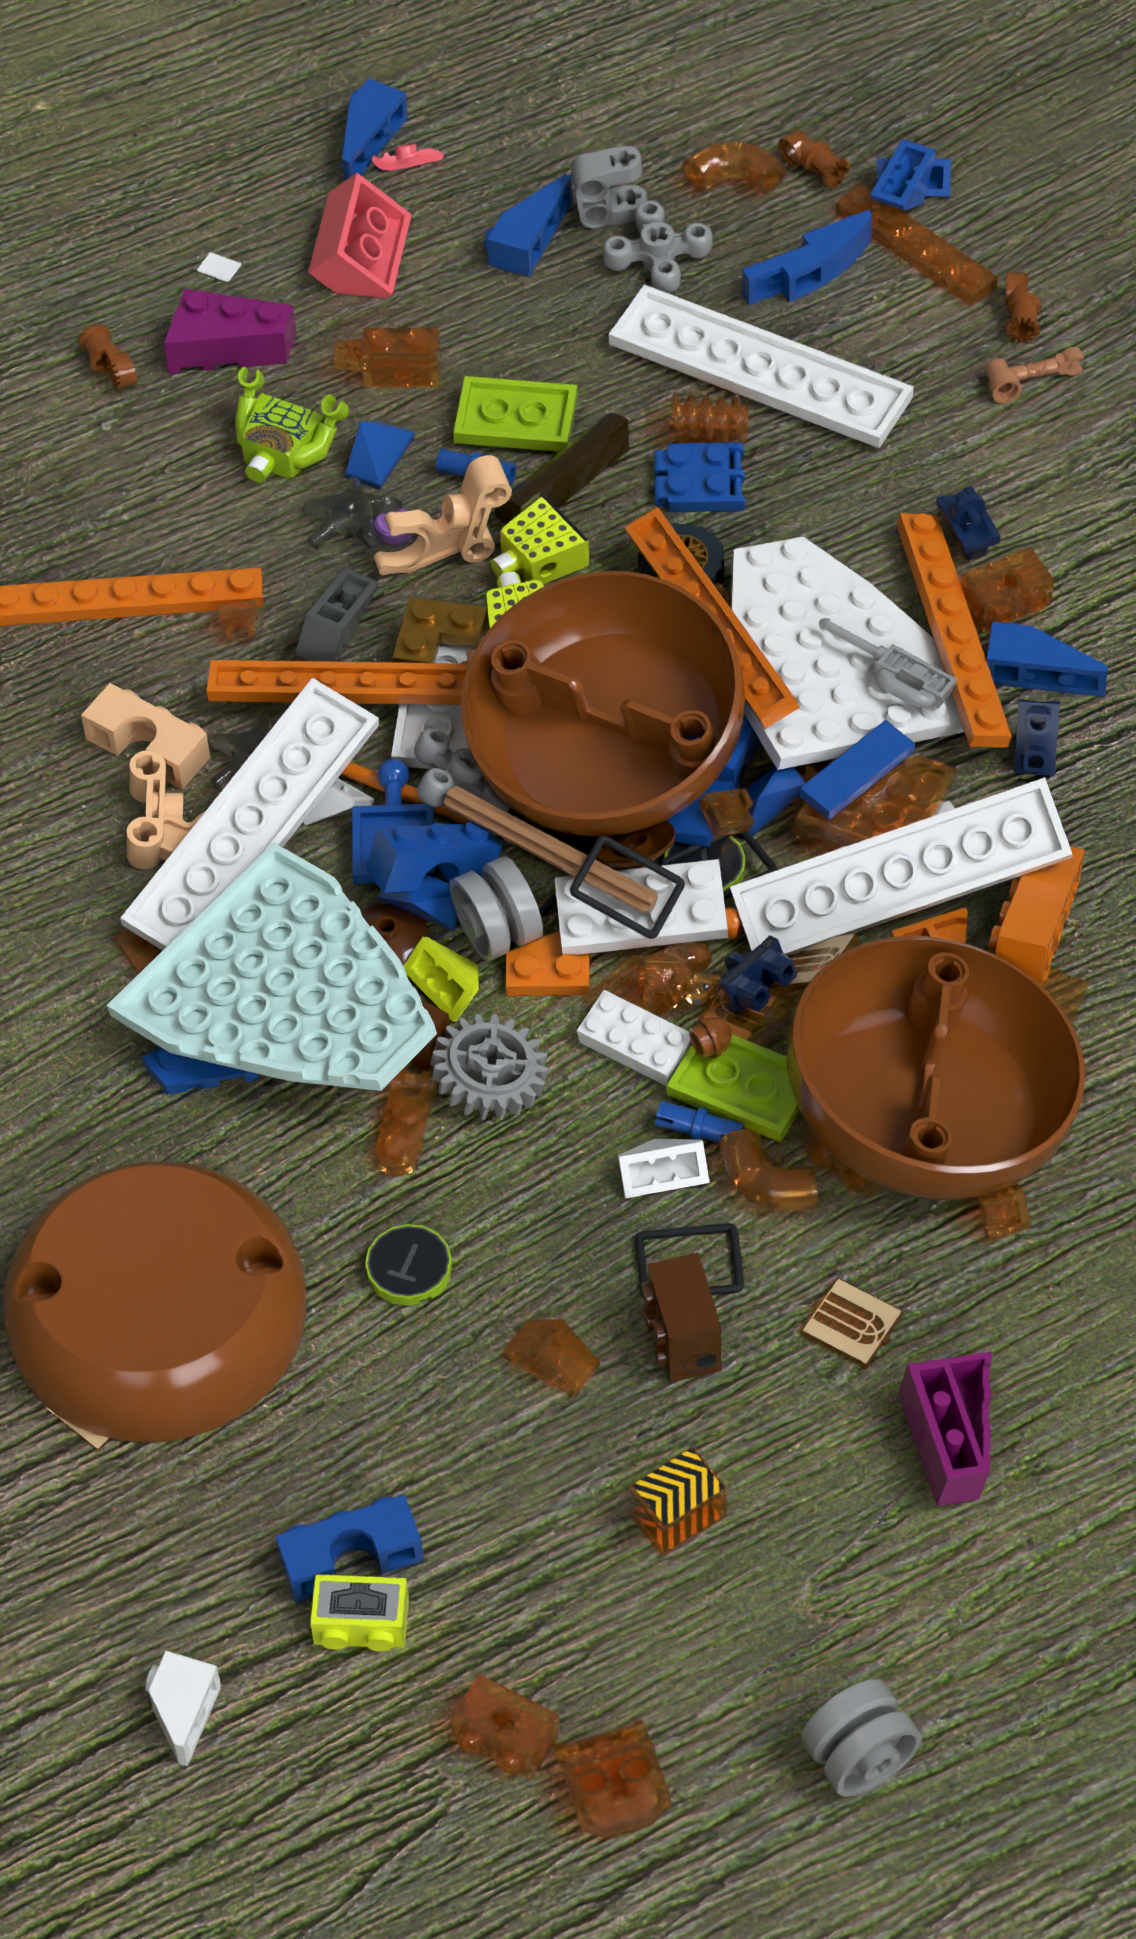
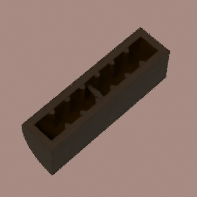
[495,413,629,524]

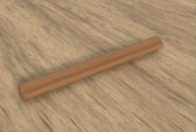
[443,786,658,914]

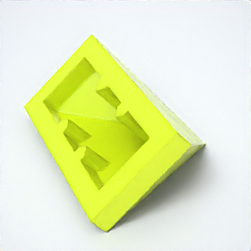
[403,937,479,1022]

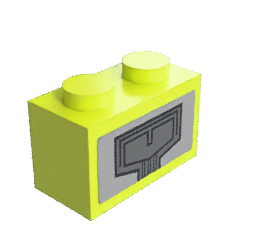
[310,1575,409,1652]

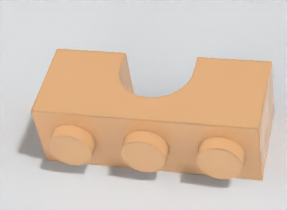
[81,683,211,790]

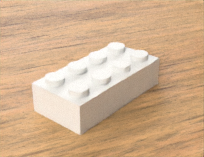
[577,990,692,1086]

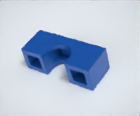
[365,821,502,893]
[275,1494,424,1603]

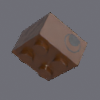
[641,1252,721,1383]

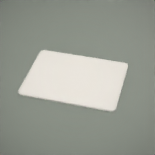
[197,252,241,282]

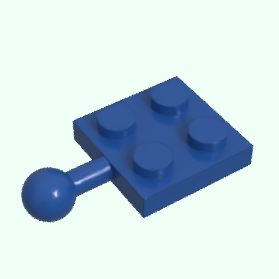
[352,759,435,884]

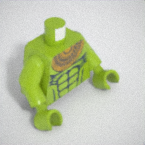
[235,366,349,483]

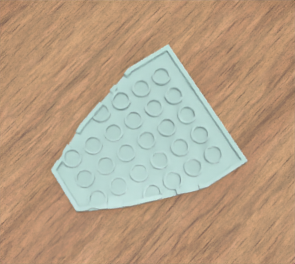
[106,842,437,1091]

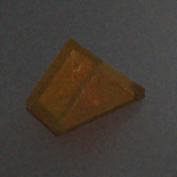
[502,1319,600,1398]

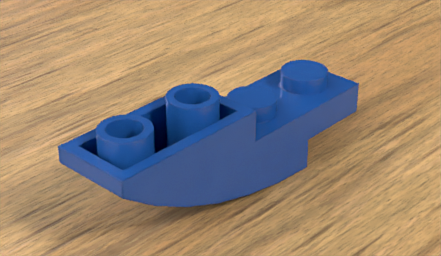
[742,210,872,305]

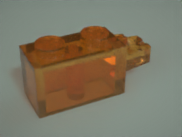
[334,328,441,387]

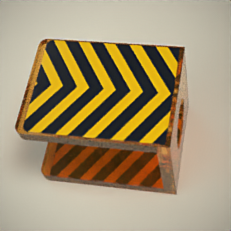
[630,1446,727,1556]

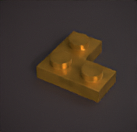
[392,597,488,663]

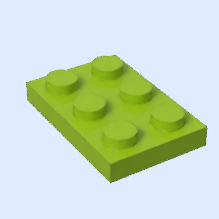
[453,376,578,452]
[666,1034,800,1143]

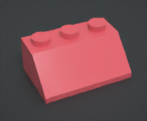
[308,173,412,298]

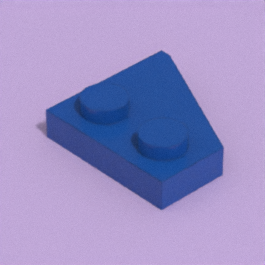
[142,1047,258,1095]

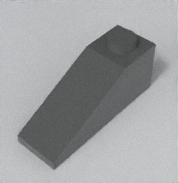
[295,568,380,662]

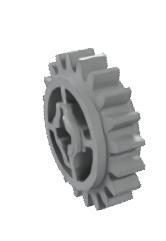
[430,1014,549,1120]

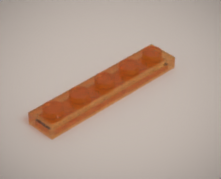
[836,183,998,307]

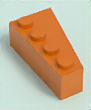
[989,846,1085,986]

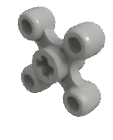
[603,200,713,294]
[414,728,510,813]

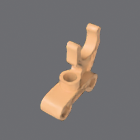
[374,455,512,575]
[126,750,205,870]

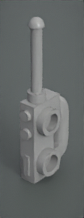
[819,618,957,709]

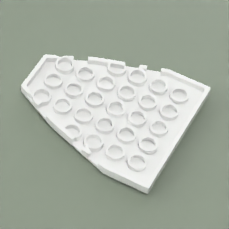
[730,537,964,770]

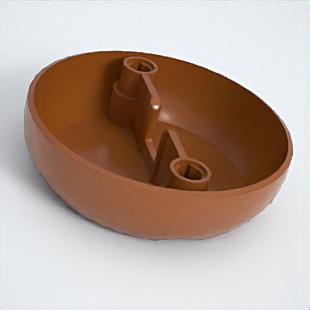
[461,571,745,836]
[787,936,1085,1200]
[4,1161,307,1442]

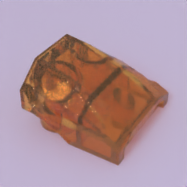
[553,1719,672,1839]

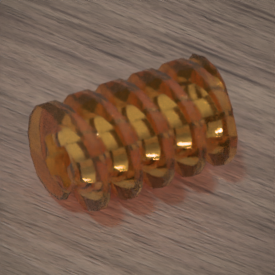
[670,391,750,444]

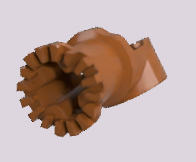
[778,129,851,188]
[1005,272,1041,343]
[78,323,137,390]

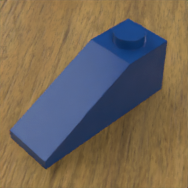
[342,78,408,181]
[484,174,573,277]
[987,622,1108,697]

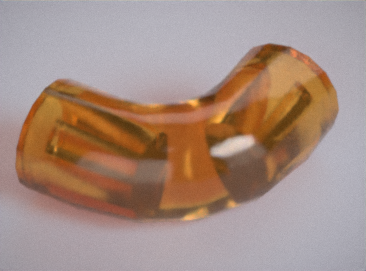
[683,141,786,194]
[719,1130,818,1211]

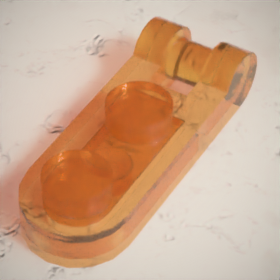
[376,1068,437,1177]

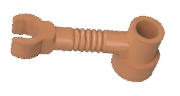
[985,347,1084,404]

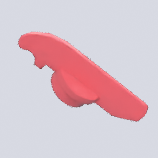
[372,143,443,171]

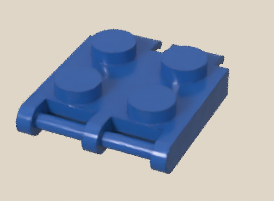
[654,442,746,512]

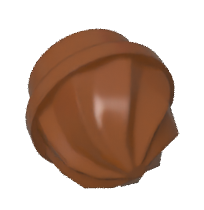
[689,1017,732,1059]

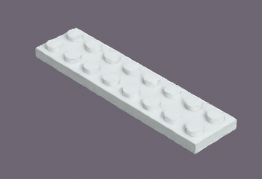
[609,285,914,448]
[121,678,379,951]
[730,778,1073,956]

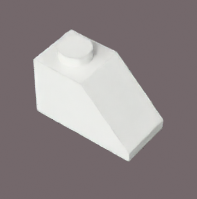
[146,1651,221,1767]

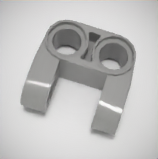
[571,146,648,229]

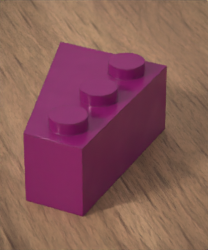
[164,289,297,374]
[898,1351,992,1506]

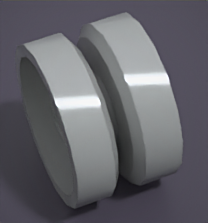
[449,855,543,962]
[801,1679,922,1797]

